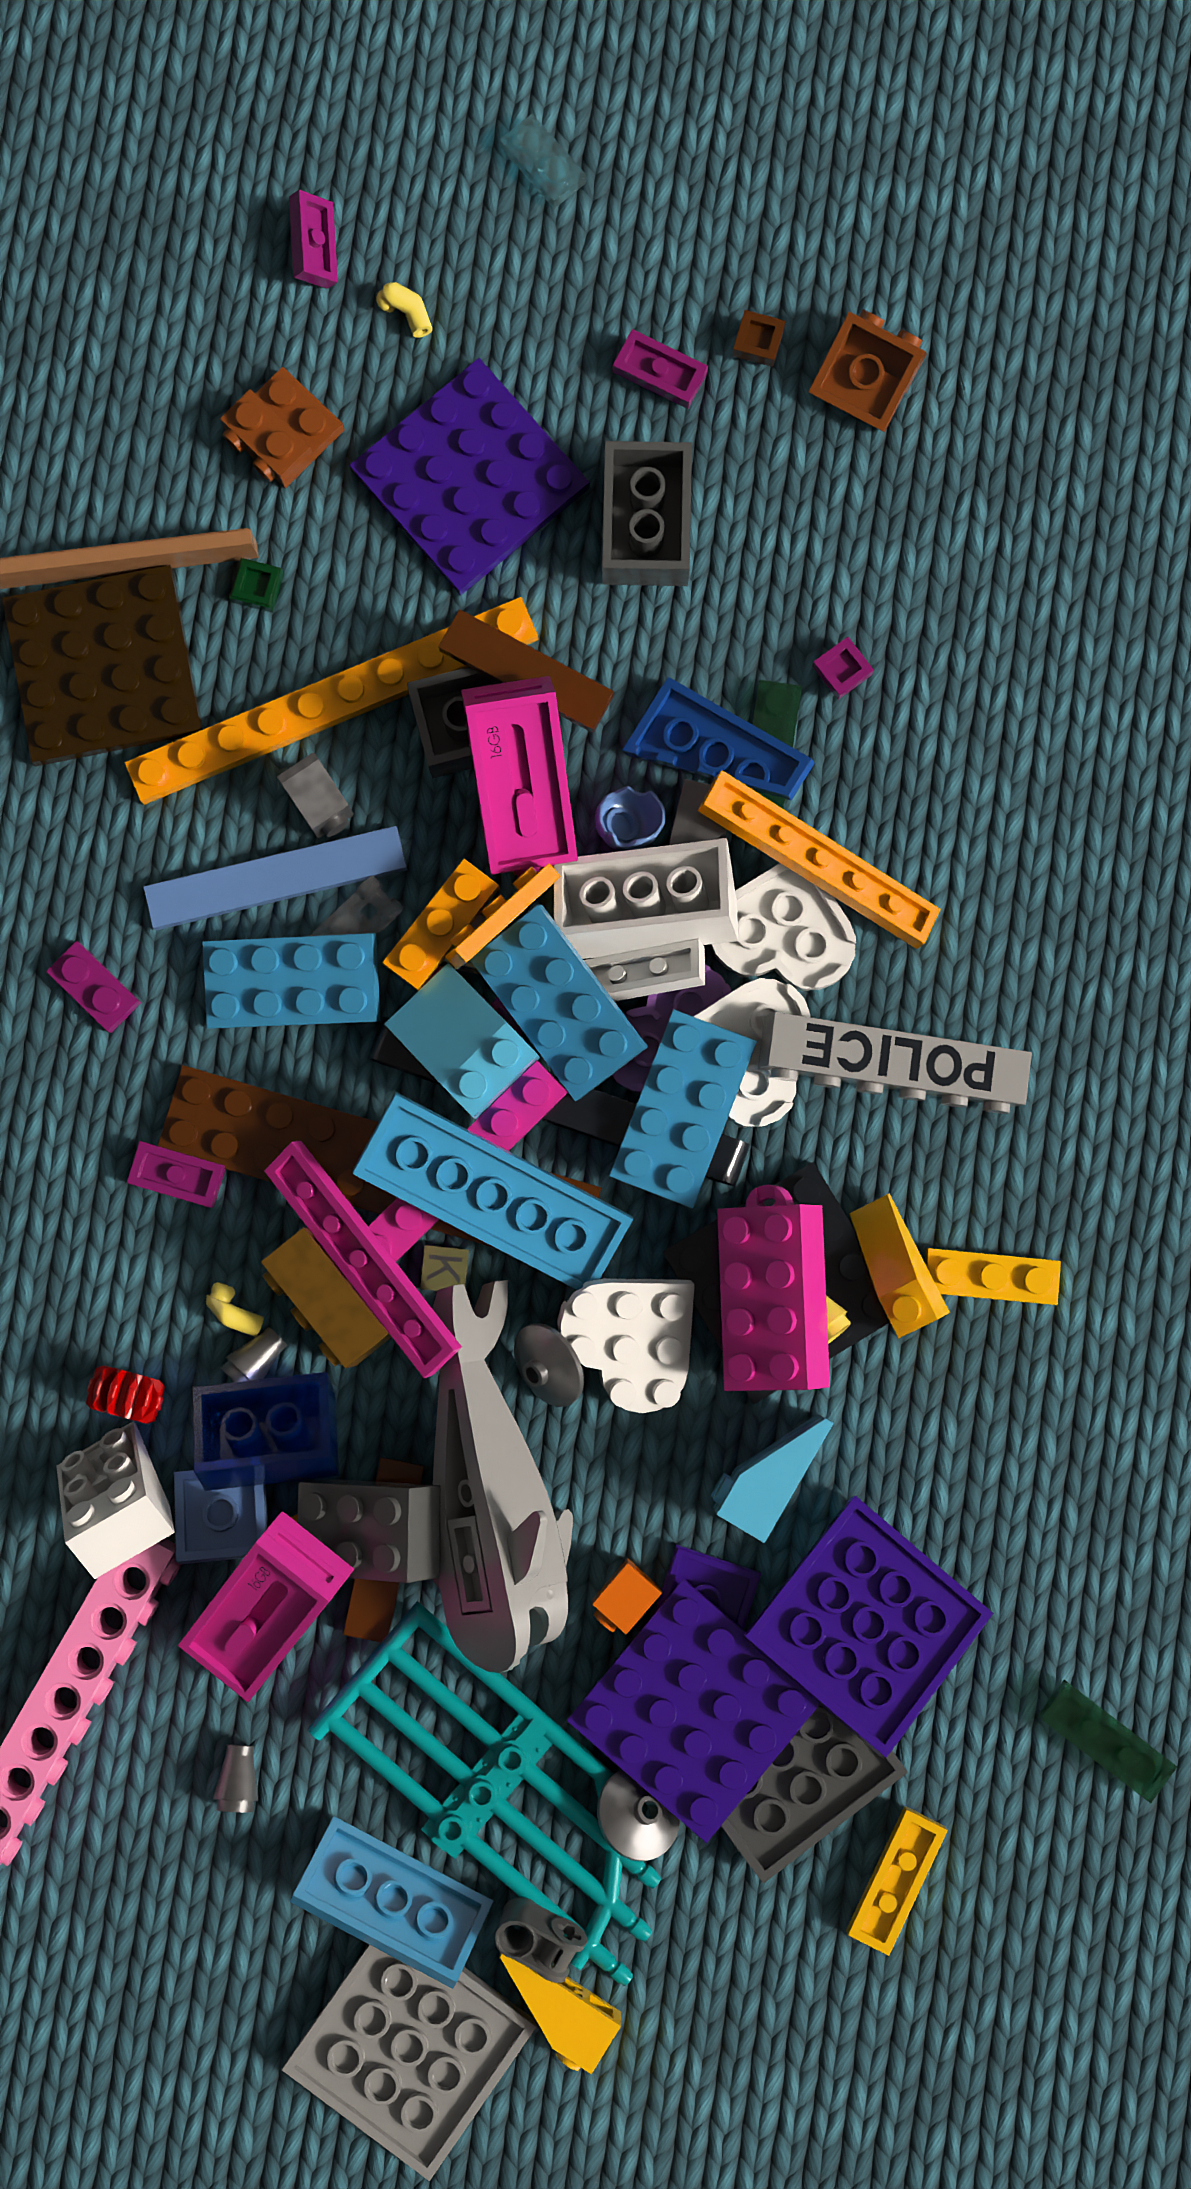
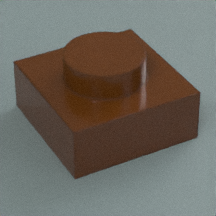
[732,310,786,367]

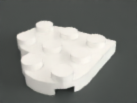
[710,863,856,991]
[693,978,810,1128]
[557,1278,694,1413]

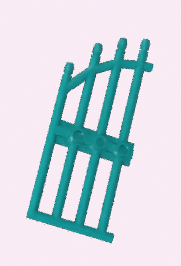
[307,1601,661,1986]

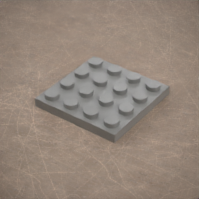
[282,1944,537,2181]

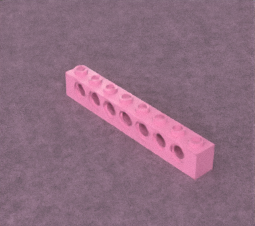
[0,1538,182,1866]

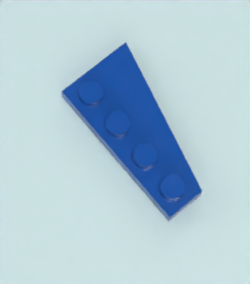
[622,677,815,800]

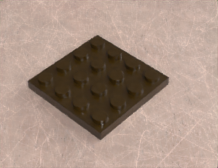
[2,565,203,767]

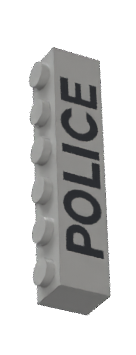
[758,1012,1032,1114]

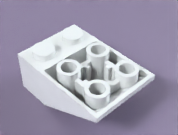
[56,1421,175,1579]

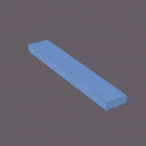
[144,826,407,930]

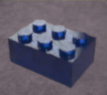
[193,1372,339,1491]

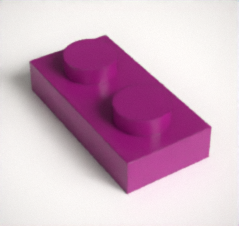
[289,190,338,289]
[613,329,708,409]
[46,941,142,1033]
[127,1141,226,1208]

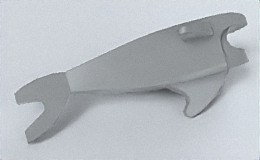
[433,1280,573,1673]

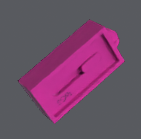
[461,676,578,877]
[717,1184,830,1391]
[178,1511,354,1702]

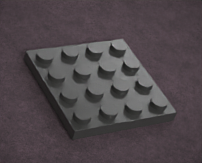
[721,1705,908,1884]

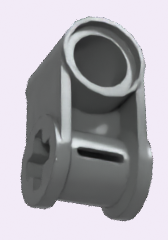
[495,1897,587,1983]

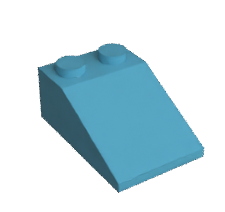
[385,963,540,1119]
[711,1414,834,1543]

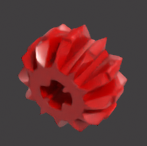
[86,1365,165,1424]

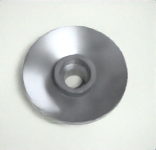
[514,1323,584,1407]
[597,1770,680,1861]

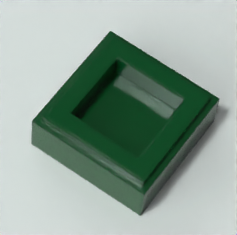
[230,558,284,613]

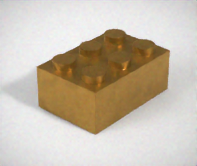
[261,1227,392,1369]

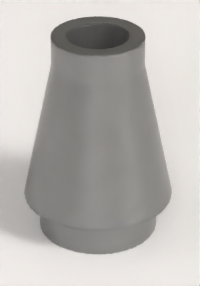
[221,1327,287,1393]
[213,1745,258,1813]

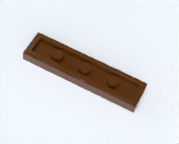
[438,609,614,733]
[343,1457,425,1643]

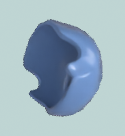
[595,786,665,851]

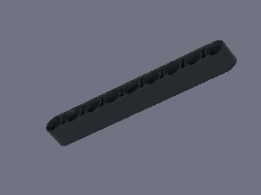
[368,1017,750,1187]

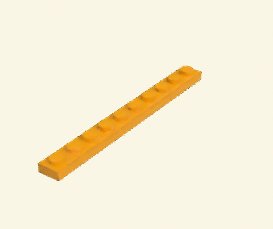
[125,597,539,805]

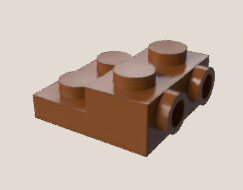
[809,309,927,432]
[220,367,345,489]

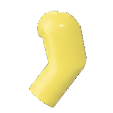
[376,282,433,338]
[206,1282,264,1337]

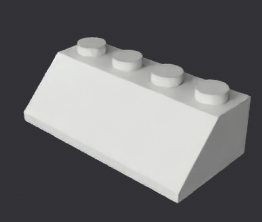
[554,838,738,959]

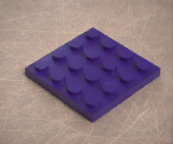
[349,358,590,596]
[742,1496,994,1758]
[567,1578,820,1843]

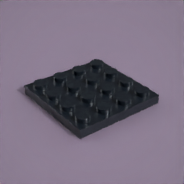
[663,1161,890,1404]

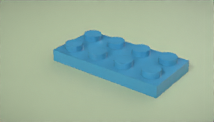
[470,905,648,1101]
[202,933,381,1029]
[610,1009,757,1208]
[290,1816,493,1989]

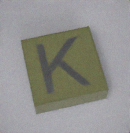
[420,1245,470,1291]

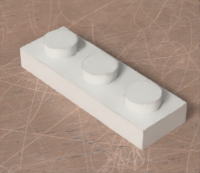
[584,938,705,1001]

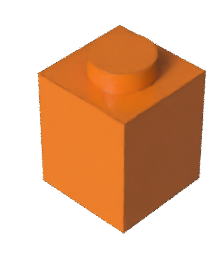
[592,1558,662,1634]

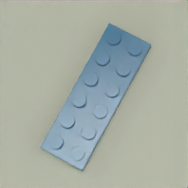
[352,1092,633,1290]

